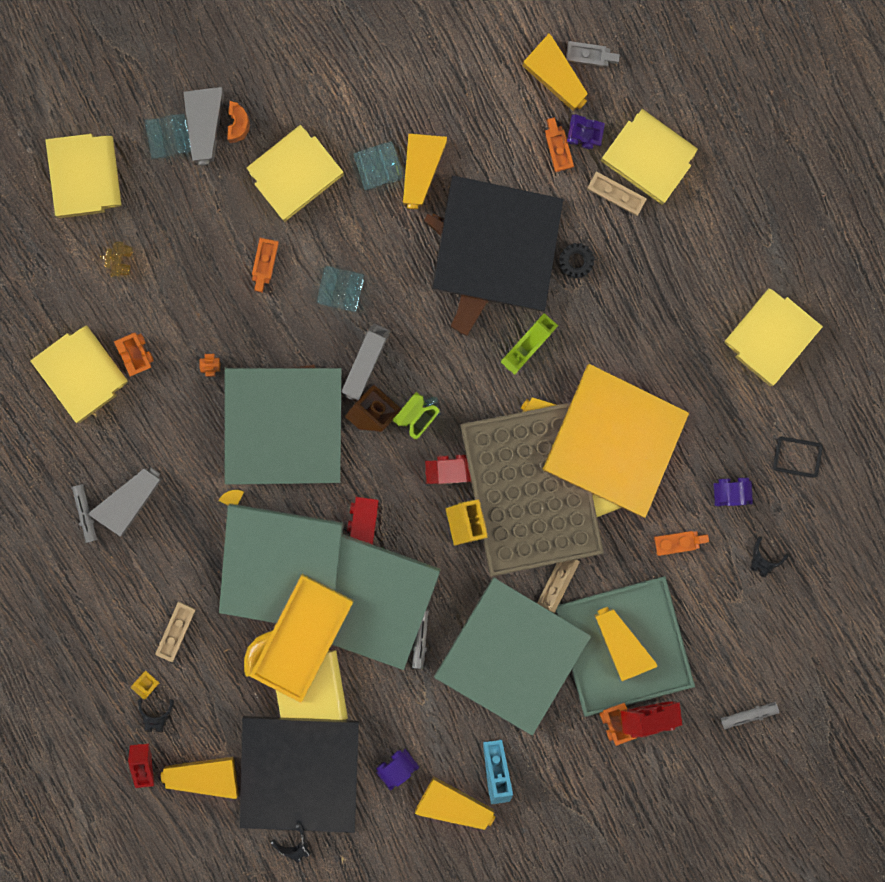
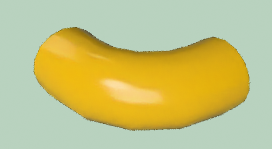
[244,631,273,677]

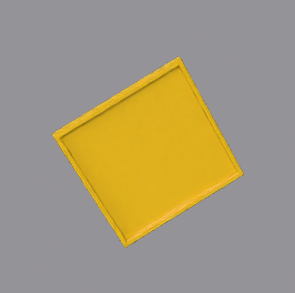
[543,364,689,518]

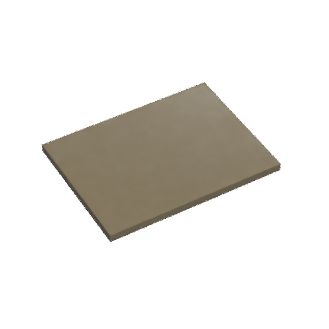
[460,403,604,577]

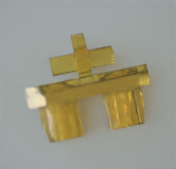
[100,241,133,277]

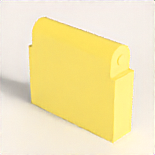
[600,109,698,205]
[246,125,344,222]
[45,134,122,218]
[724,288,823,386]
[30,326,128,423]
[276,650,348,720]

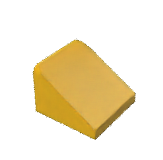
[131,670,159,700]

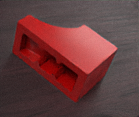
[128,743,155,788]

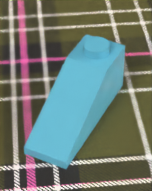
[483,740,513,804]

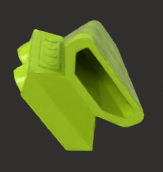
[393,391,439,439]

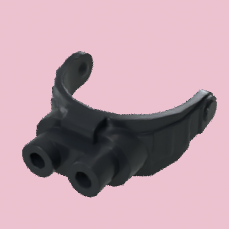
[750,536,788,578]
[138,698,174,733]
[271,823,311,863]

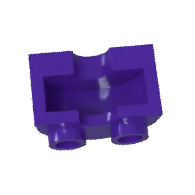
[567,114,605,149]
[714,478,753,506]
[376,749,420,791]

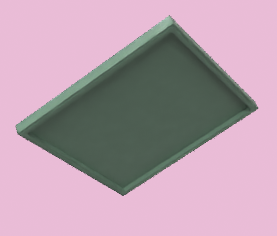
[224,368,341,484]
[219,504,343,623]
[332,534,441,670]
[556,576,695,717]
[434,577,591,736]

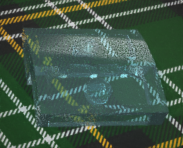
[144,114,191,159]
[353,141,404,190]
[316,266,364,312]

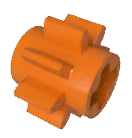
[200,354,221,377]

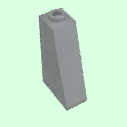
[183,87,224,166]
[341,323,391,400]
[88,468,162,537]

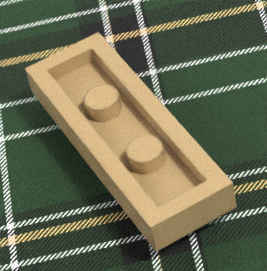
[587,172,647,216]
[537,559,580,613]
[155,602,196,662]

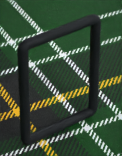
[773,436,823,478]

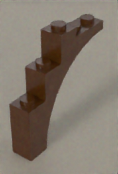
[424,213,488,337]

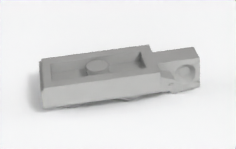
[566,41,620,67]

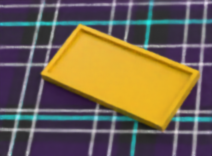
[250,574,354,703]

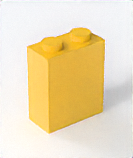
[446,499,488,546]

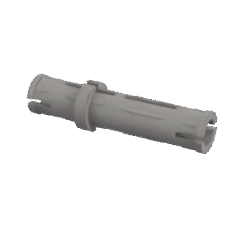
[71,484,98,543]
[412,611,429,669]
[720,702,779,730]

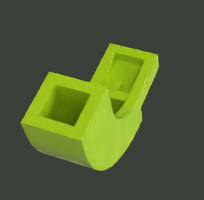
[501,313,558,375]

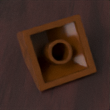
[345,385,402,432]

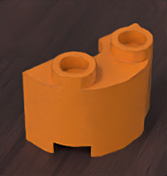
[227,101,250,143]
[114,333,154,376]
[599,702,636,746]

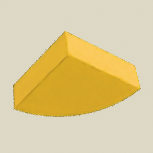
[218,490,244,505]

